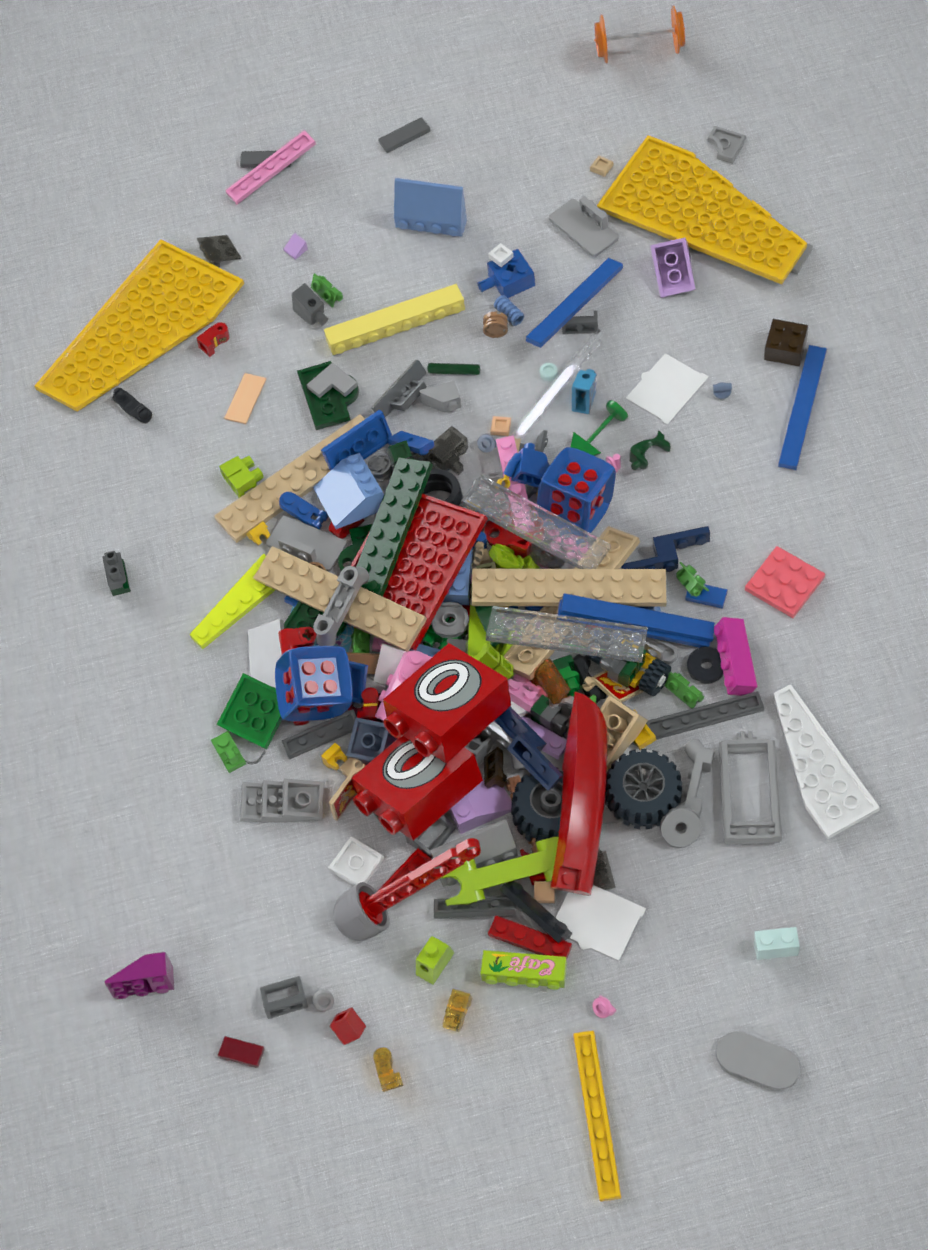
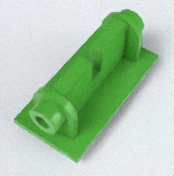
[311,273,343,307]
[676,562,709,597]
[351,627,370,653]
[665,672,704,709]

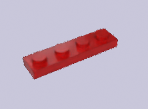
[488,916,572,960]

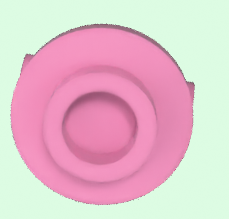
[606,454,621,473]
[593,996,616,1018]

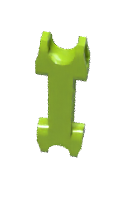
[440,837,558,906]

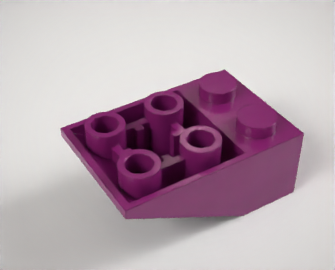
[105,952,174,999]

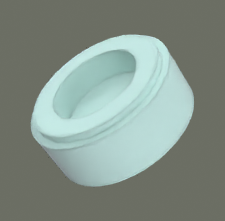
[540,363,558,381]

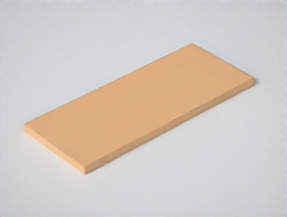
[224,373,266,424]

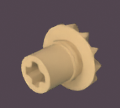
[472,541,493,569]

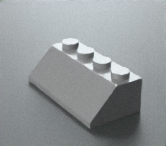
[430,819,518,887]

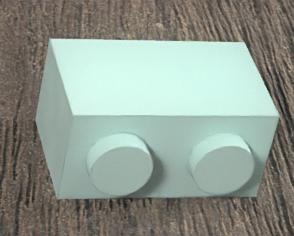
[754,927,800,960]

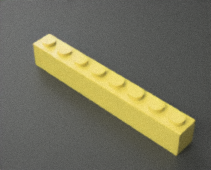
[324,283,465,355]

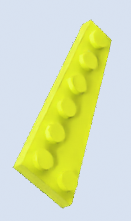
[190,554,275,649]

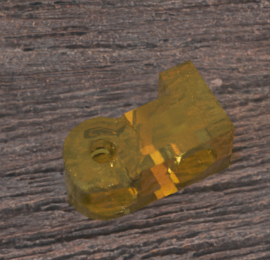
[442,989,473,1032]
[373,1047,403,1092]

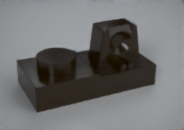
[484,747,507,788]

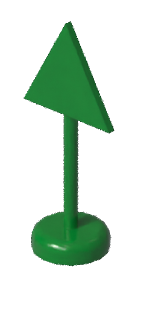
[570,400,628,456]

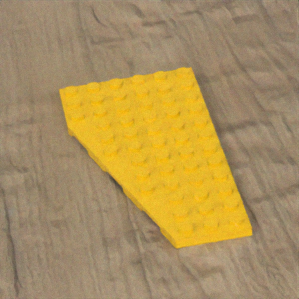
[597,135,807,284]
[34,239,244,412]

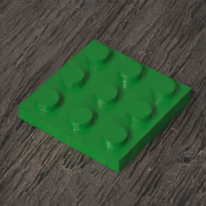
[216,673,282,750]

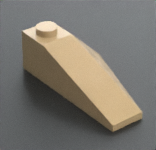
[600,695,648,771]

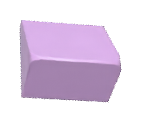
[283,233,308,260]

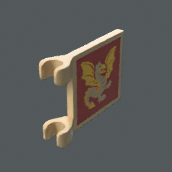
[582,671,643,703]
[329,760,366,821]

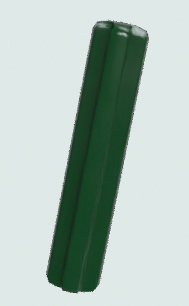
[427,363,481,375]

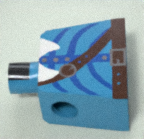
[572,369,597,414]

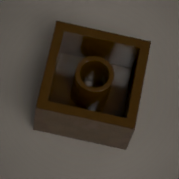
[764,319,808,367]

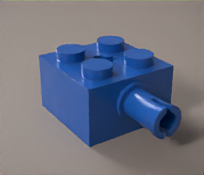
[477,249,535,298]

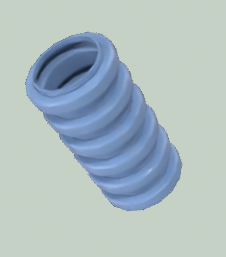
[494,295,525,326]

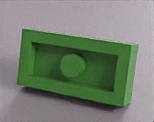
[211,731,246,773]

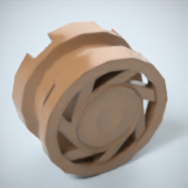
[483,311,508,338]

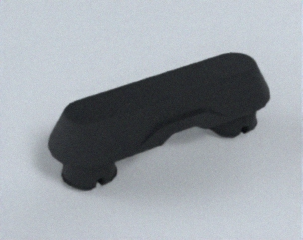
[113,387,152,423]
[573,654,607,703]

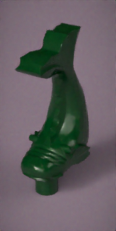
[629,430,671,470]

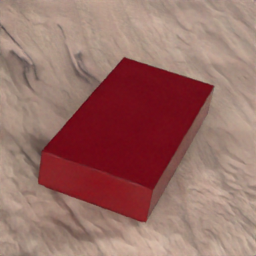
[218,1036,265,1068]

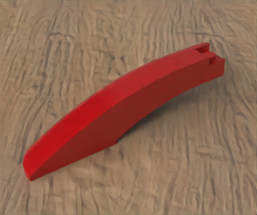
[550,692,607,896]

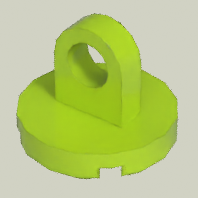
[489,544,525,569]

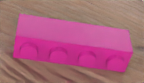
[714,617,758,696]

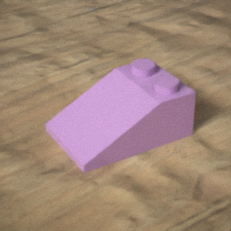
[651,238,696,298]
[449,779,512,834]

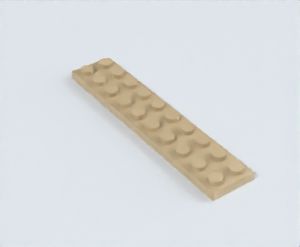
[214,414,365,543]
[504,526,640,680]
[253,546,427,652]
[472,569,667,607]

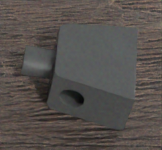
[292,283,329,326]

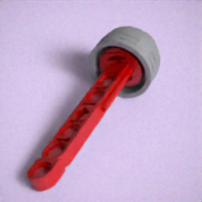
[334,838,481,940]

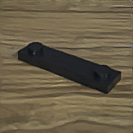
[500,881,573,943]

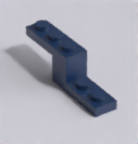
[621,526,710,572]
[494,706,563,791]

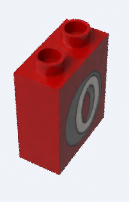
[383,643,512,763]
[351,736,483,841]

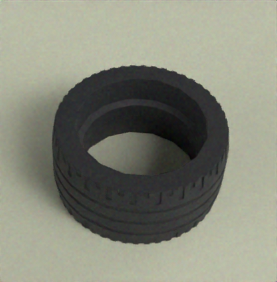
[423,469,463,506]

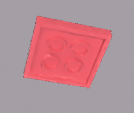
[745,546,825,618]

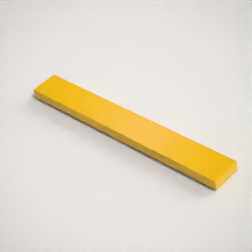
[573,1030,621,1202]

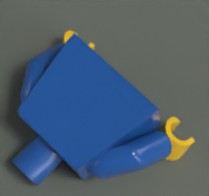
[496,443,550,495]

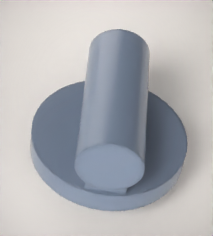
[713,382,732,399]
[477,434,497,453]

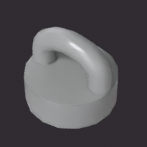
[313,989,334,1012]

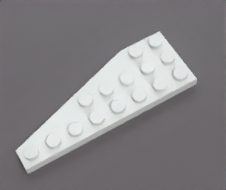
[774,684,880,840]

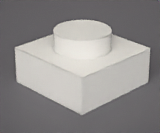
[488,243,514,267]

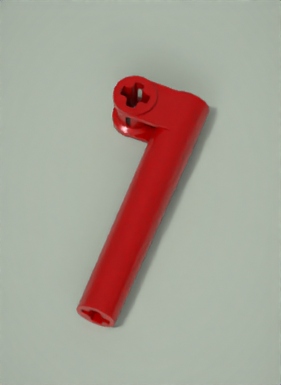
[278,627,317,726]

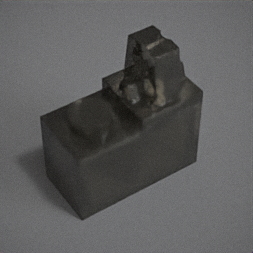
[427,426,469,475]

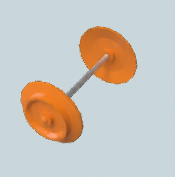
[594,5,686,63]

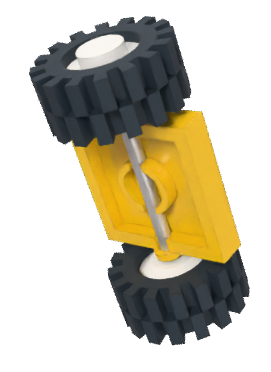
[588,629,671,697]

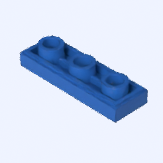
[387,431,435,455]

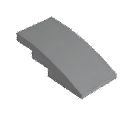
[240,778,324,822]

